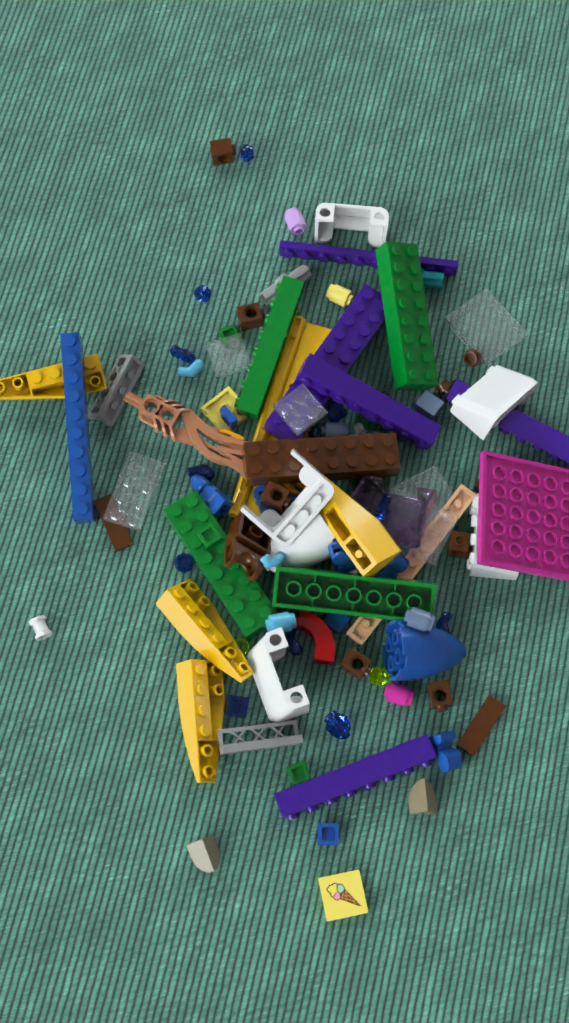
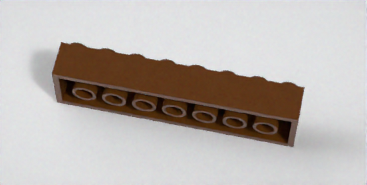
[242,433,401,487]

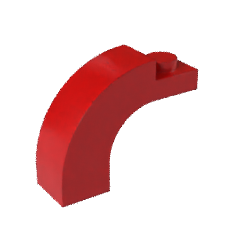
[294,610,335,666]

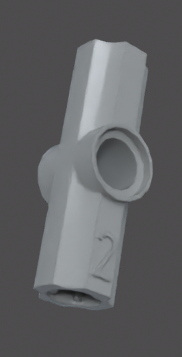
[260,264,312,307]

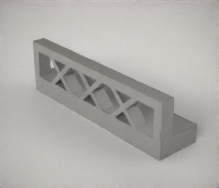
[88,354,145,427]
[217,720,303,755]

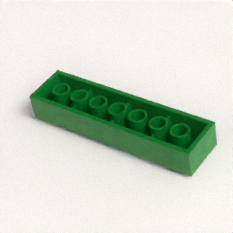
[375,241,438,391]
[163,490,277,642]
[272,565,437,621]

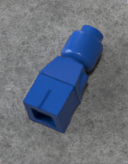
[190,474,234,518]

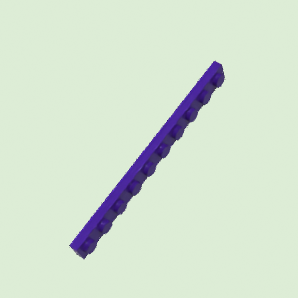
[279,240,459,277]

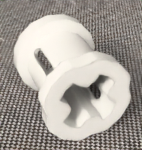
[29,615,53,641]

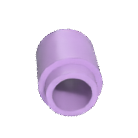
[285,208,307,235]

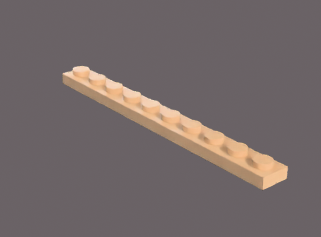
[346,484,477,646]

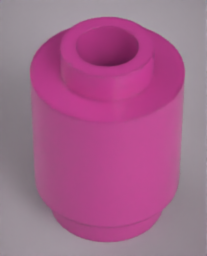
[383,682,414,707]

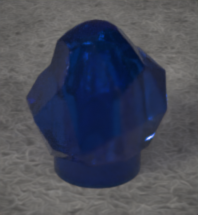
[324,710,351,740]

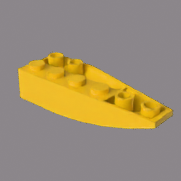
[0,353,107,400]
[306,473,402,576]
[156,579,254,683]
[176,659,225,783]

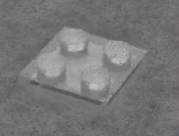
[205,333,251,379]
[273,384,327,436]

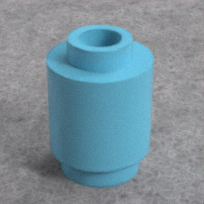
[265,612,296,633]

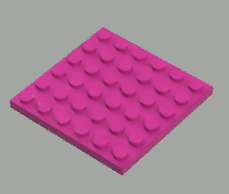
[477,451,569,581]

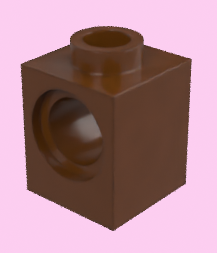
[210,138,236,166]
[237,302,265,331]
[260,481,292,513]
[448,531,471,559]
[340,648,372,681]
[426,679,453,712]

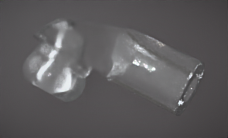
[353,423,380,435]

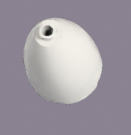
[265,513,336,573]

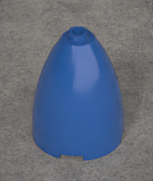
[382,620,466,681]

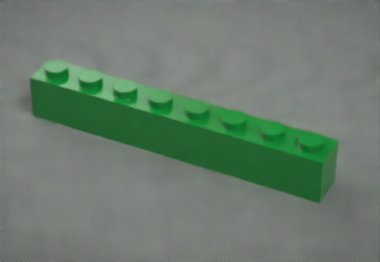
[234,275,304,420]

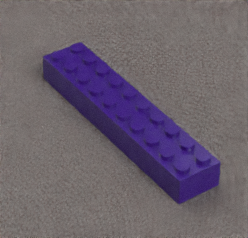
[263,284,385,440]

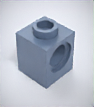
[413,390,444,421]

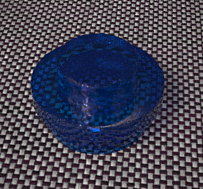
[240,144,254,162]
[194,285,211,302]
[174,553,194,573]

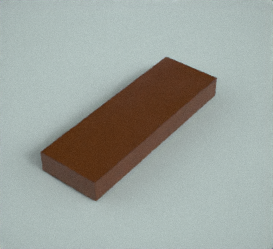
[94,493,134,552]
[456,695,506,757]

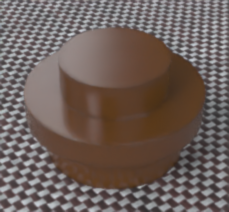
[463,348,482,367]
[436,379,453,395]

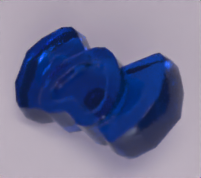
[170,344,196,364]
[375,494,392,522]

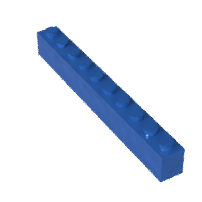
[60,332,96,524]

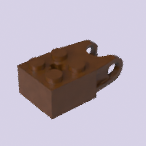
[224,511,272,582]

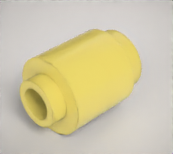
[326,284,354,308]

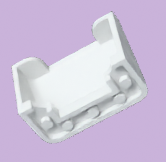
[450,365,538,440]

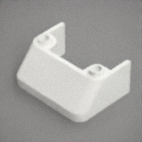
[240,449,334,546]

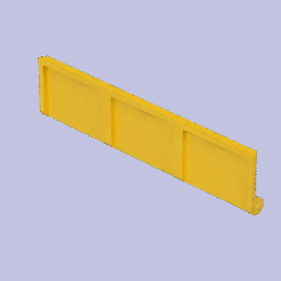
[228,315,332,518]

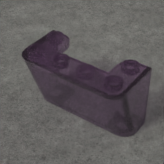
[351,474,437,548]

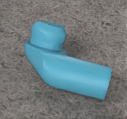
[178,359,204,377]
[260,552,285,568]

